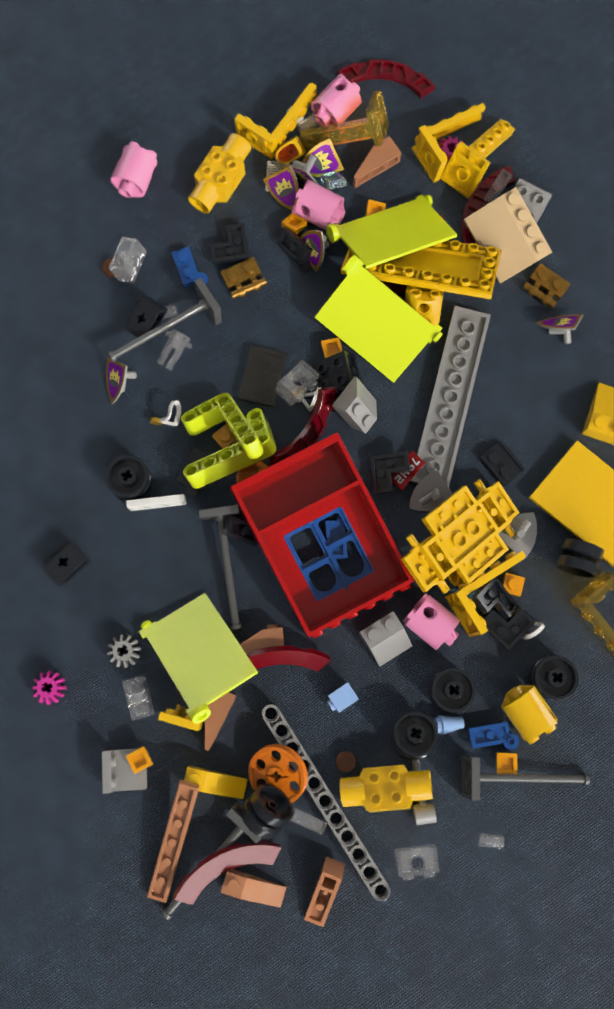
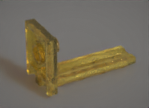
[300,90,389,150]
[570,571,614,653]

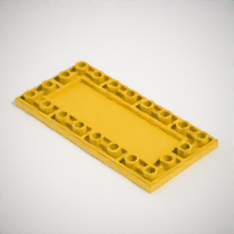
[341,240,501,299]
[529,440,614,568]

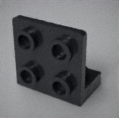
[313,351,362,394]

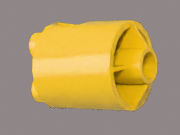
[405,285,444,326]
[501,685,558,745]

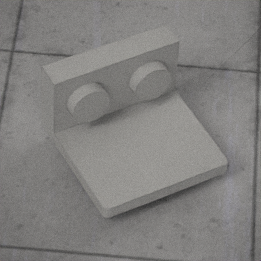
[515,178,553,224]
[102,748,147,794]

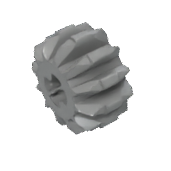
[107,634,141,668]

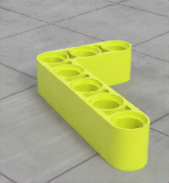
[181,393,264,459]
[183,408,277,489]

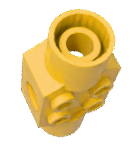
[188,133,251,214]
[340,765,433,812]

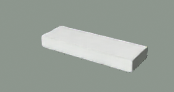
[126,494,187,511]

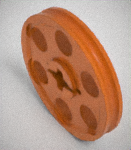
[248,744,308,803]

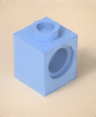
[327,682,359,712]

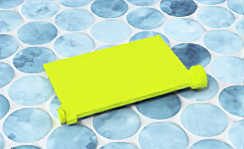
[326,194,457,269]
[315,255,443,383]
[139,593,258,724]

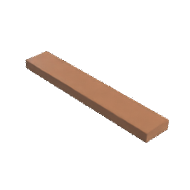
[147,779,200,903]

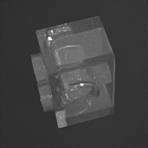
[108,237,147,283]
[275,360,319,406]
[122,676,155,721]
[394,844,440,880]

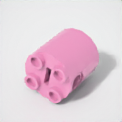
[311,74,362,130]
[110,142,157,198]
[292,179,345,230]
[402,593,460,650]

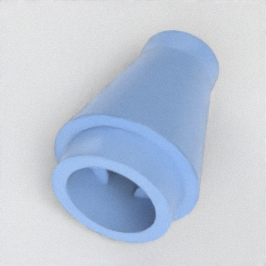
[433,715,464,735]

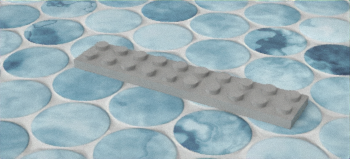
[410,306,491,487]

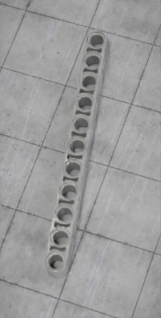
[262,704,390,901]

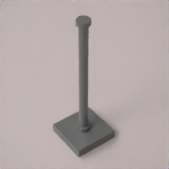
[107,278,222,362]
[199,505,242,630]
[461,755,590,800]
[161,801,261,920]

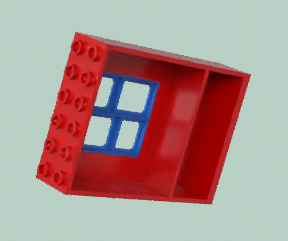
[230,432,414,638]

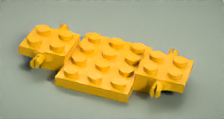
[401,479,519,594]

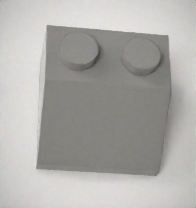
[332,376,377,434]
[359,611,412,667]

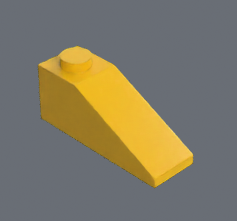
[184,766,248,799]

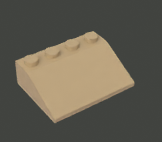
[463,187,552,284]

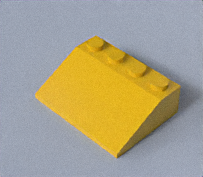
[582,382,614,445]

